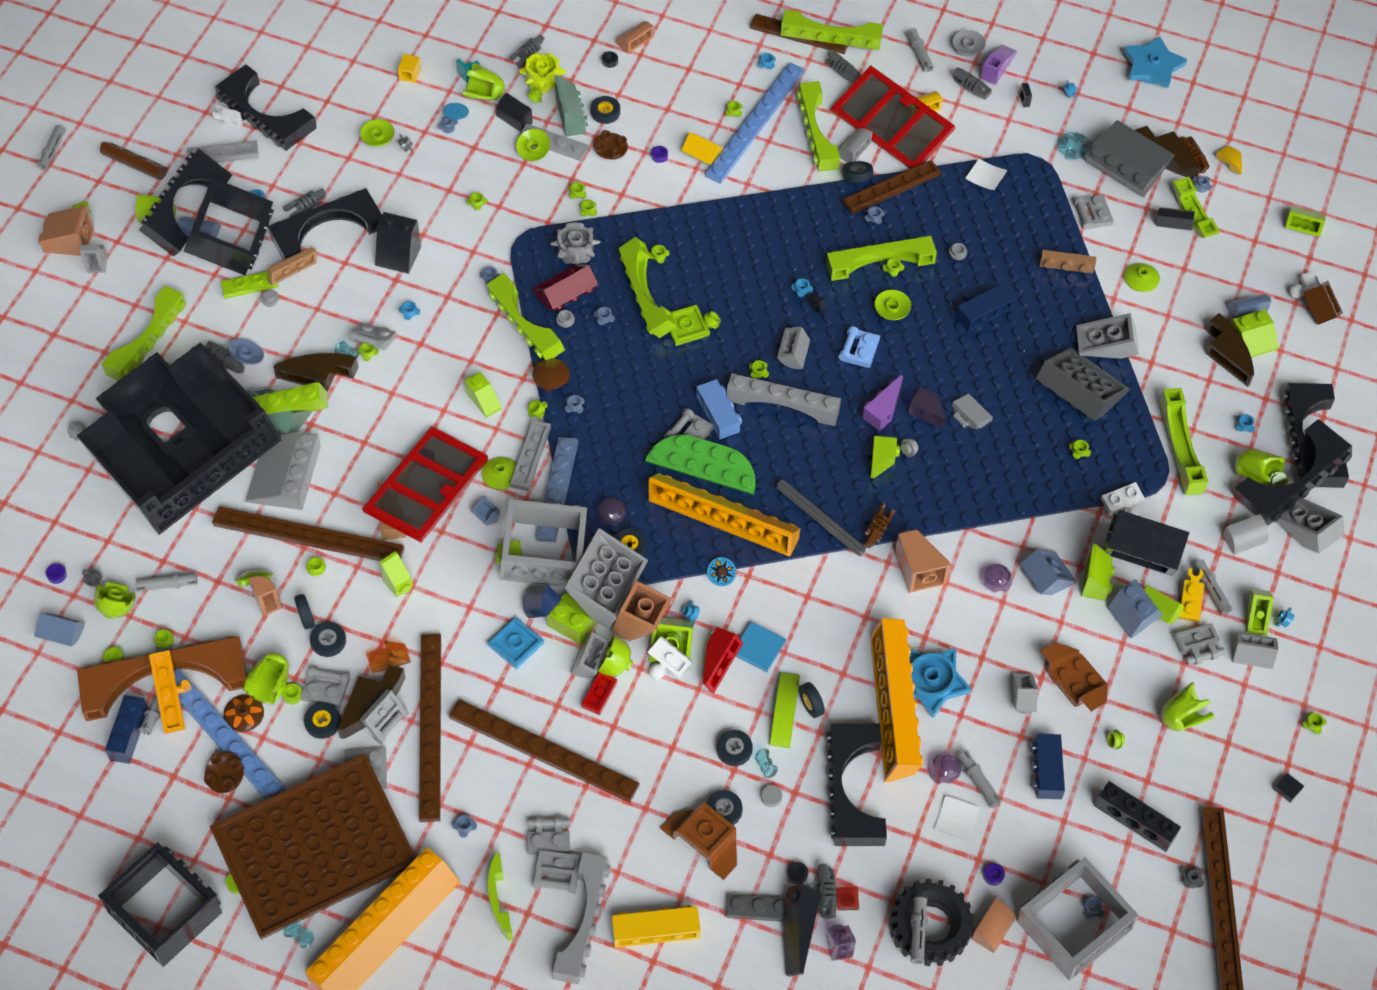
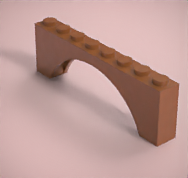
[77,636,247,722]

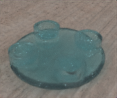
[1057,132,1092,161]

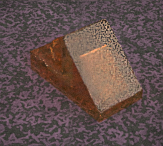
[366,640,411,674]

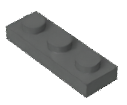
[726,895,785,922]

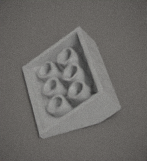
[246,432,321,510]
[565,528,648,628]

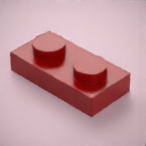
[581,672,618,715]

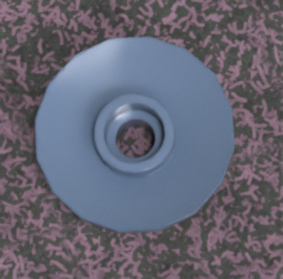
[228,338,264,365]

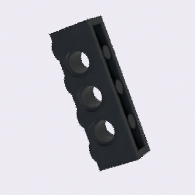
[1094,781,1181,852]

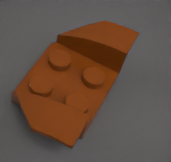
[1040,642,1108,712]
[660,802,737,880]

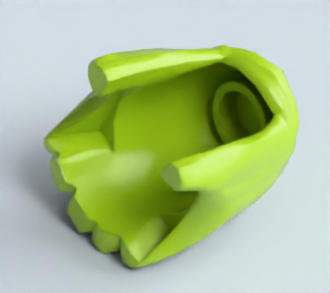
[462,63,505,101]
[1235,449,1285,485]
[243,652,289,705]
[1161,682,1215,731]

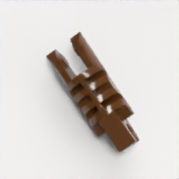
[1179,136,1210,173]
[863,502,896,549]

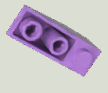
[981,45,1017,85]
[863,375,903,431]

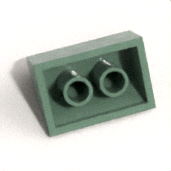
[554,75,588,137]
[247,387,312,434]

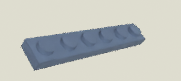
[536,437,578,542]

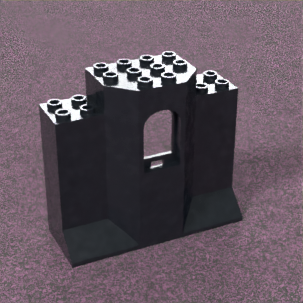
[77,342,281,535]

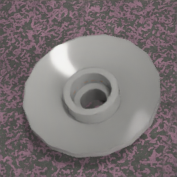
[953,30,986,55]

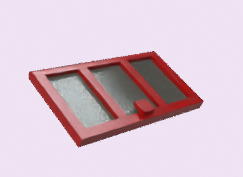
[831,65,956,169]
[362,426,488,543]

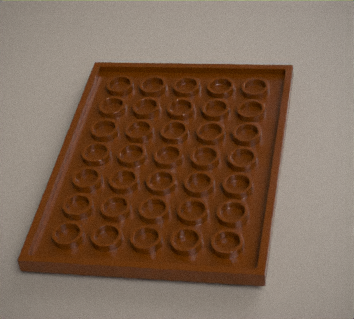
[209,754,416,940]

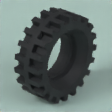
[889,879,974,966]

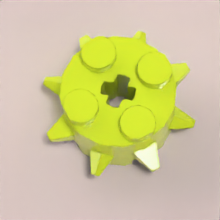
[519,53,566,93]

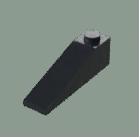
[784,883,821,977]

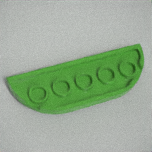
[645,435,756,495]

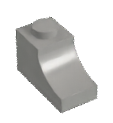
[80,244,107,273]
[1012,673,1038,714]

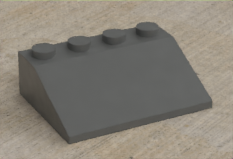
[1085,120,1175,197]
[1036,348,1130,421]

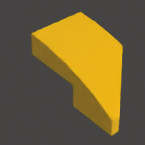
[1216,145,1243,175]

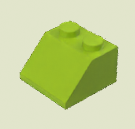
[1231,309,1279,358]
[1082,544,1115,601]
[649,617,695,663]

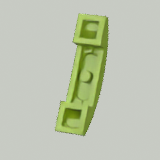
[1173,177,1220,238]
[770,672,800,748]
[488,852,513,941]

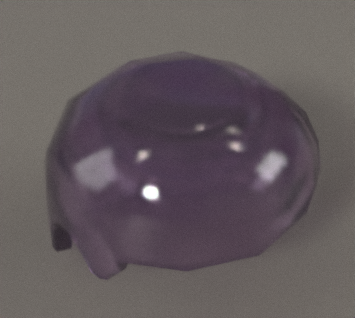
[595,498,626,526]
[981,563,1012,593]
[928,753,962,784]

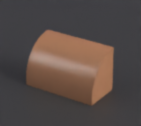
[615,21,653,54]
[249,576,282,616]
[972,898,1016,953]

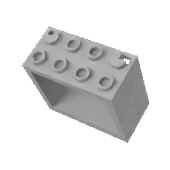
[500,499,587,587]
[1017,857,1139,981]

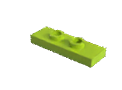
[221,271,278,299]

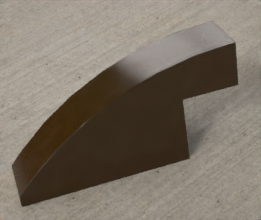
[1135,126,1201,179]
[1206,313,1254,387]
[273,353,359,392]
[337,665,406,739]

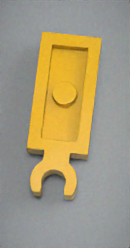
[1178,568,1204,623]

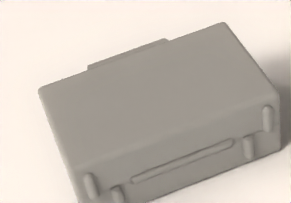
[952,394,993,429]

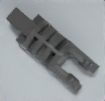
[509,34,545,68]
[825,50,862,83]
[954,67,992,100]
[283,188,326,218]
[205,340,245,374]
[817,863,837,920]

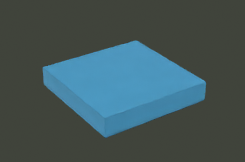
[487,617,544,670]
[736,621,786,673]

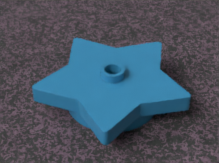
[1123,37,1187,88]
[909,648,971,718]

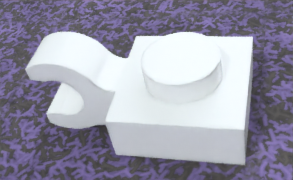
[212,105,243,129]

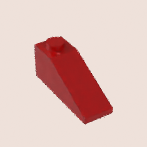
[703,627,743,694]

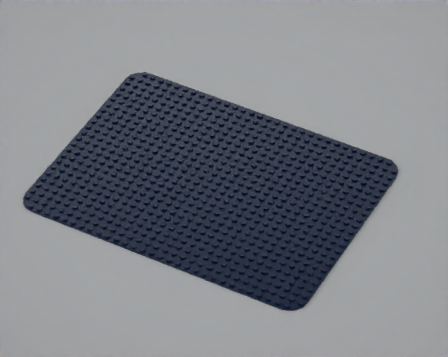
[511,153,1170,585]

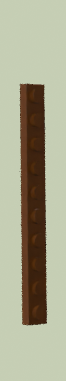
[212,506,405,561]
[419,634,442,822]
[449,699,640,803]
[1201,807,1244,990]

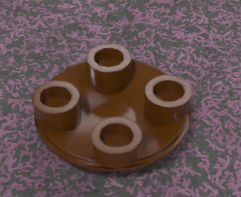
[594,130,628,160]
[533,358,570,392]
[204,752,244,793]

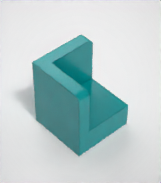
[456,58,480,83]

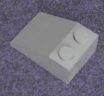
[1076,313,1139,359]
[1276,498,1345,554]

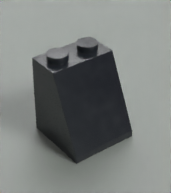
[375,212,421,274]

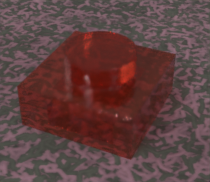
[836,887,859,911]

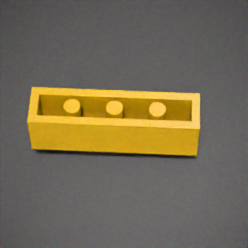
[612,905,701,948]

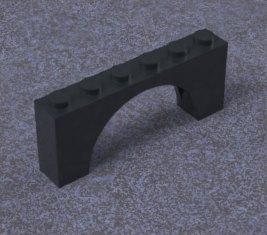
[215,64,317,151]
[139,148,232,257]
[268,188,382,261]
[1282,383,1349,488]
[1234,419,1352,526]
[826,723,887,846]

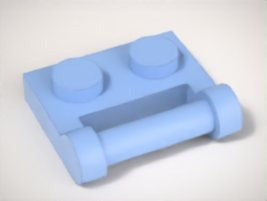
[838,326,880,368]

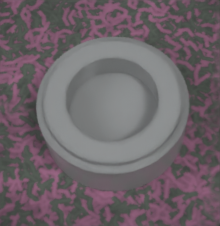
[761,785,782,807]

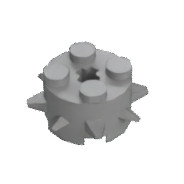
[551,222,600,264]

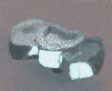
[335,341,359,358]
[755,749,778,778]
[284,922,314,949]

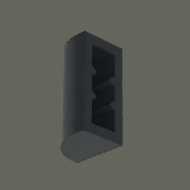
[496,92,533,132]
[1157,207,1195,230]

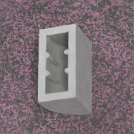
[838,128,872,163]
[777,327,810,369]
[1222,514,1269,555]
[570,632,609,678]
[1233,632,1278,669]

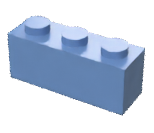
[696,379,742,440]

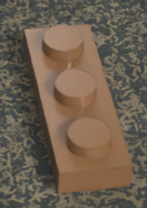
[268,247,317,285]
[1039,250,1096,273]

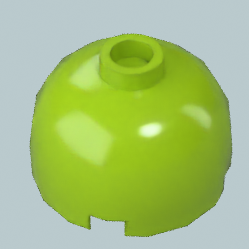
[94,582,136,619]
[597,636,633,677]

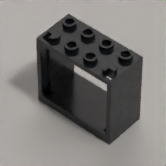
[183,177,274,275]
[1102,510,1190,576]
[98,842,222,967]

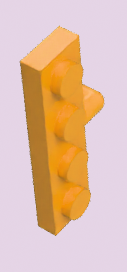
[149,650,192,735]

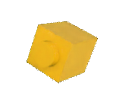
[398,54,421,83]

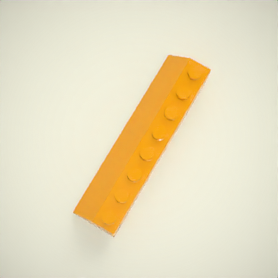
[649,473,800,557]
[870,618,923,782]
[305,847,460,990]

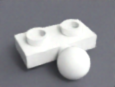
[1290,272,1322,298]
[1101,482,1145,516]
[648,636,692,679]

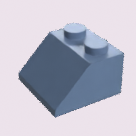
[1021,549,1077,595]
[1108,579,1163,639]

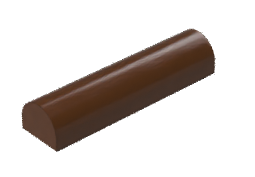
[100,142,168,180]

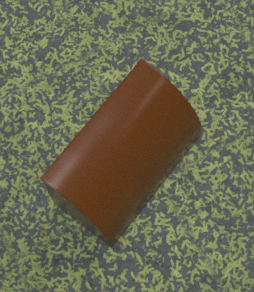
[1303,280,1343,325]

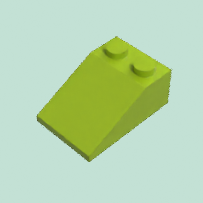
[547,592,597,645]

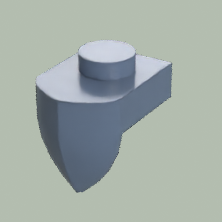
[470,496,500,525]

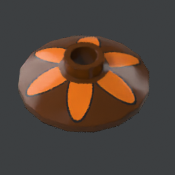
[223,695,264,732]

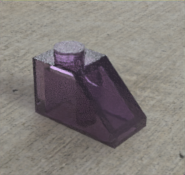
[908,387,945,429]
[826,924,856,961]

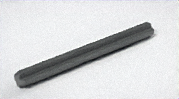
[777,479,866,556]

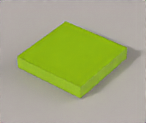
[669,304,710,346]

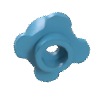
[758,53,776,69]
[1063,80,1078,98]
[791,278,813,297]
[399,301,420,320]
[1236,414,1255,433]
[682,600,700,621]
[1276,607,1295,628]

